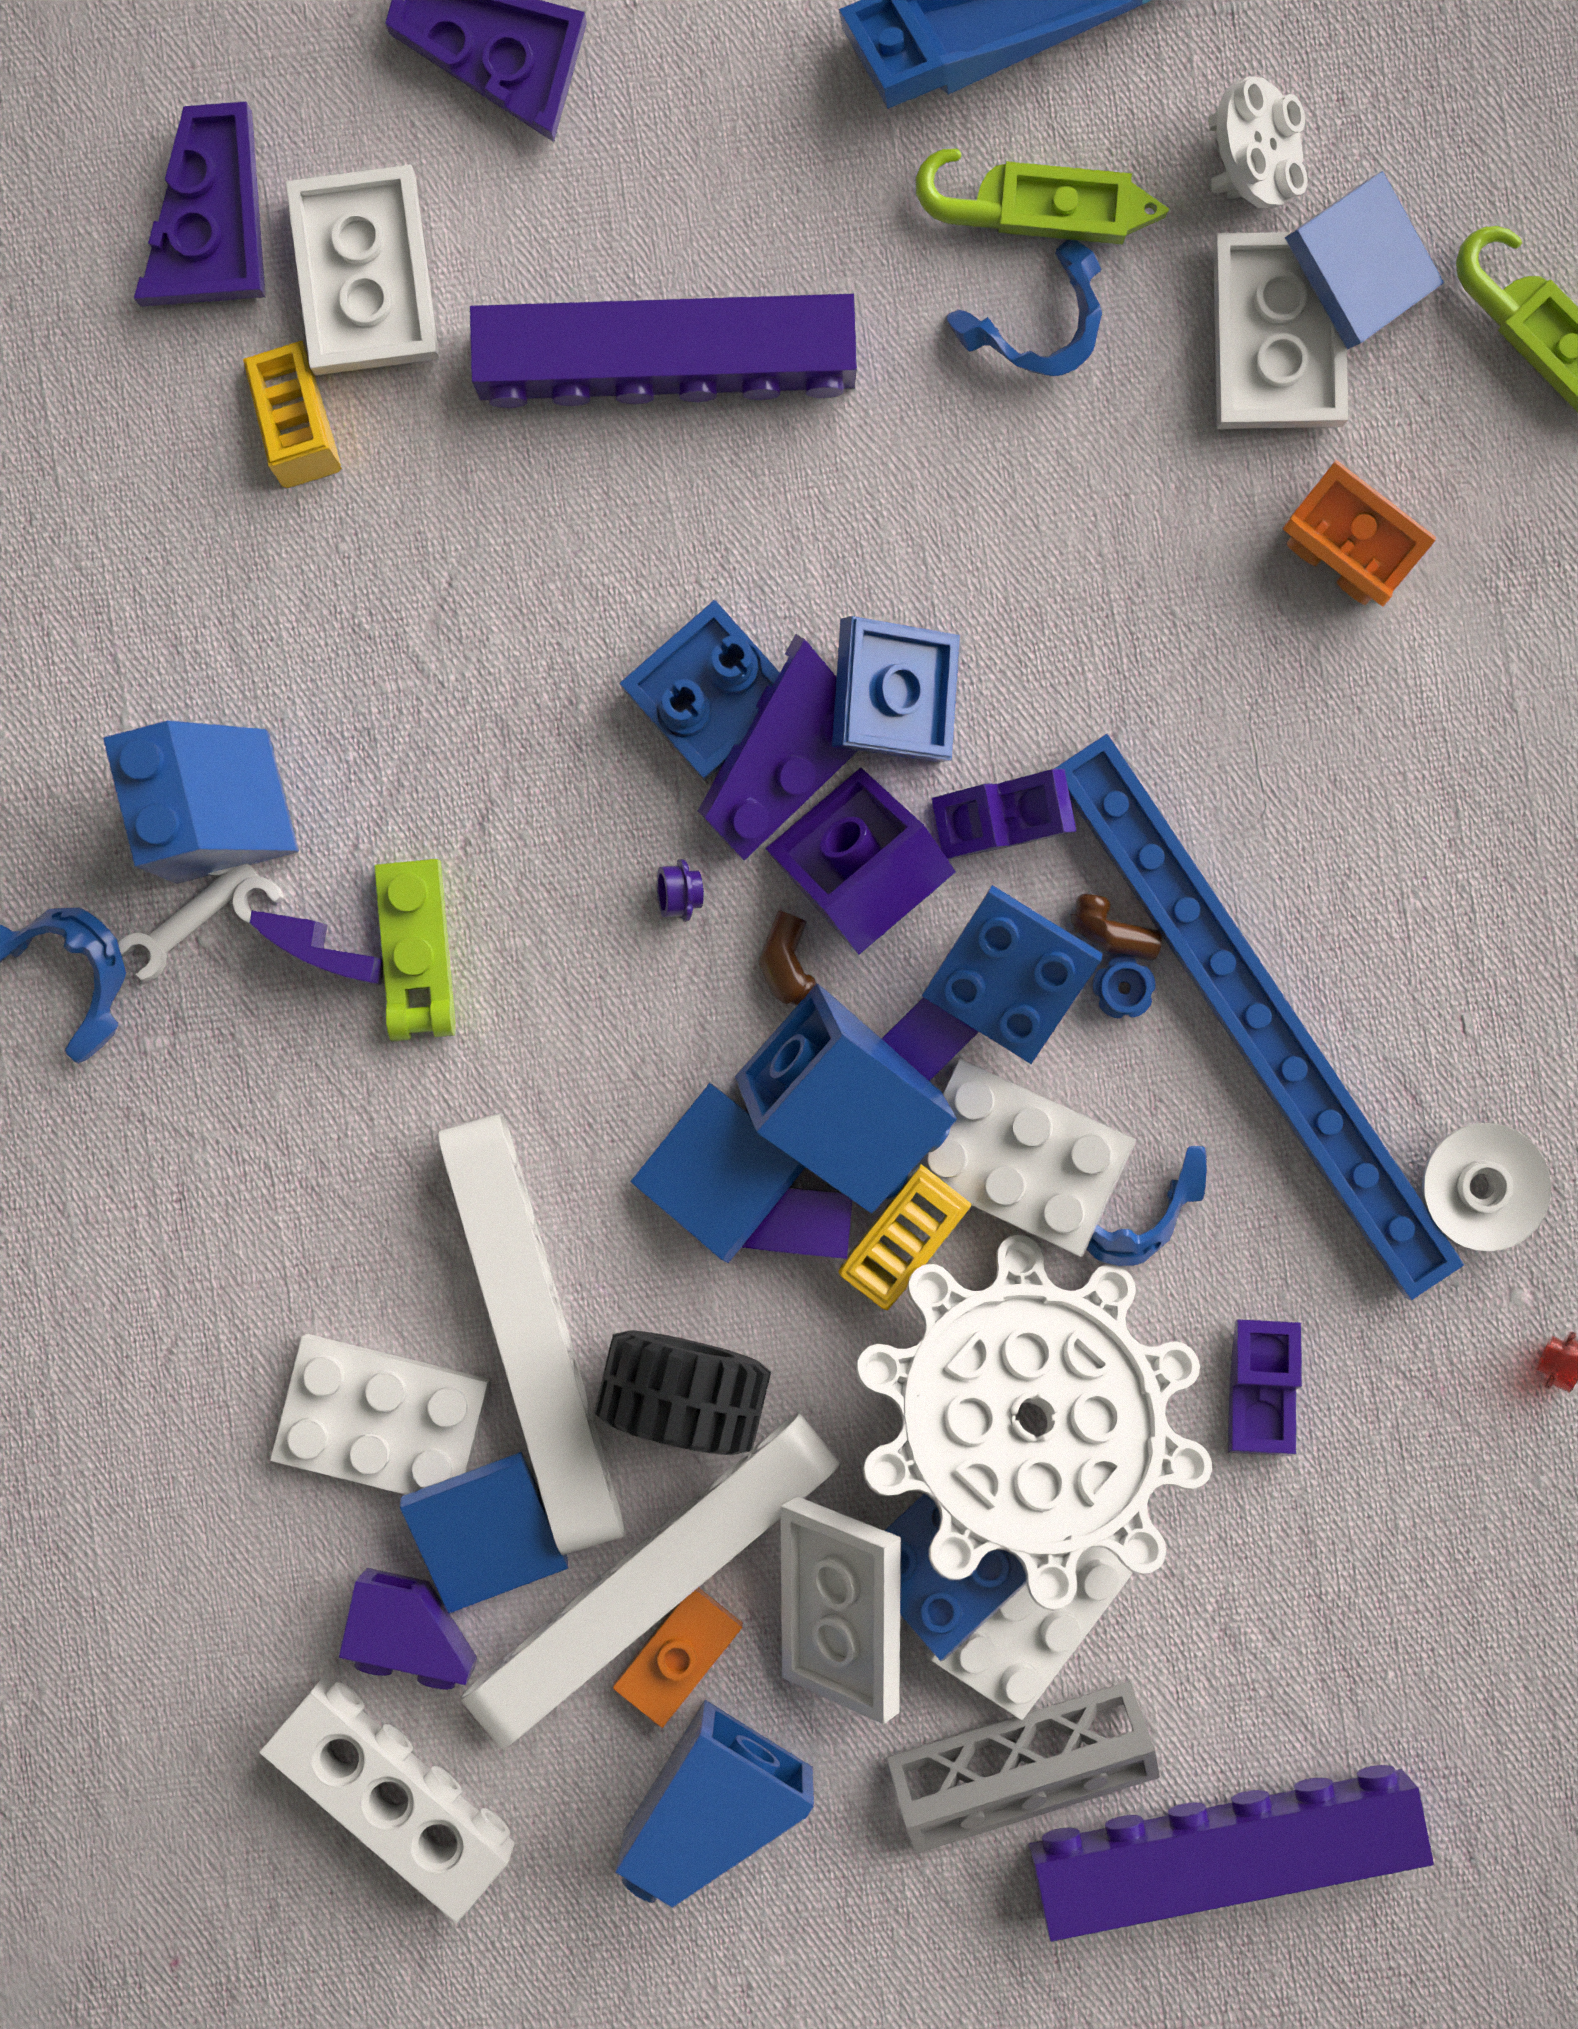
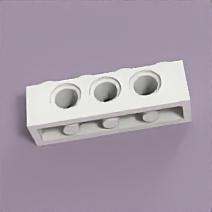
[259,1677,515,1924]

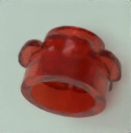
[1536,1331,1578,1393]

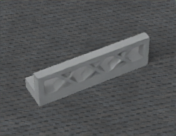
[886,1681,1160,1854]

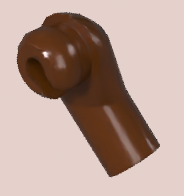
[1070,894,1162,961]
[759,910,816,1006]

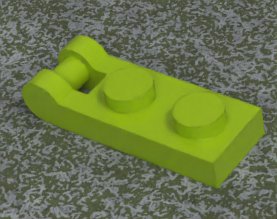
[374,859,456,1042]

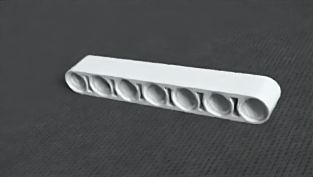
[439,1113,625,1555]
[460,1413,841,1750]

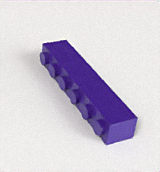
[470,294,857,408]
[1028,1765,1434,1942]

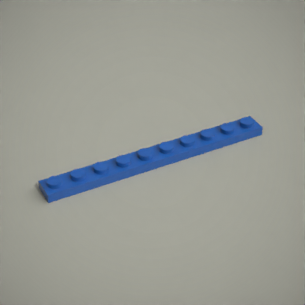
[1054,733,1464,1301]

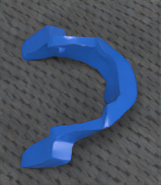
[946,239,1102,376]
[0,907,126,1064]
[1086,1146,1207,1266]

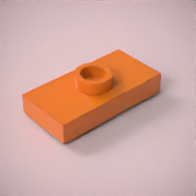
[612,1587,743,1728]

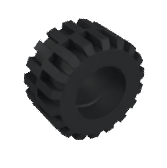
[594,1330,771,1455]

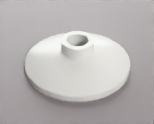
[1422,1123,1551,1251]

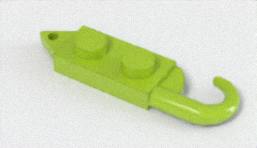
[915,148,1169,245]
[1456,225,1578,412]

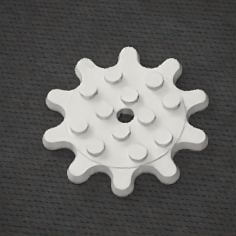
[856,1235,1212,1610]

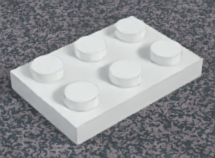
[286,165,440,376]
[1213,232,1348,429]
[908,1059,1136,1257]
[270,1334,491,1495]
[780,1496,901,1724]
[921,1546,1134,1720]

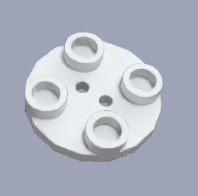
[1209,76,1308,208]

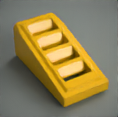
[243,340,342,488]
[838,1164,972,1311]

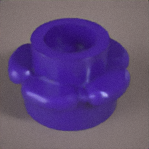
[657,859,704,922]

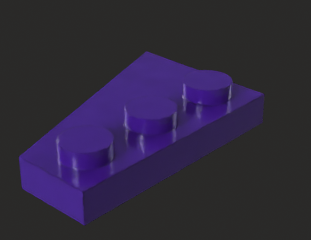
[385,0,587,142]
[134,101,266,307]
[697,634,858,861]

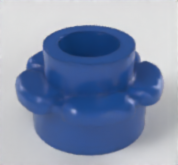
[1093,956,1156,1019]

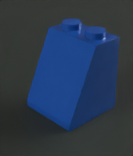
[103,720,299,884]
[735,983,957,1214]
[615,1700,814,1908]

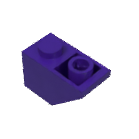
[339,1568,477,1690]

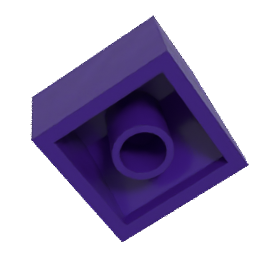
[765,767,956,955]

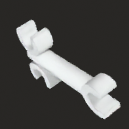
[118,864,284,981]

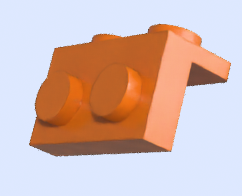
[1282,460,1436,607]

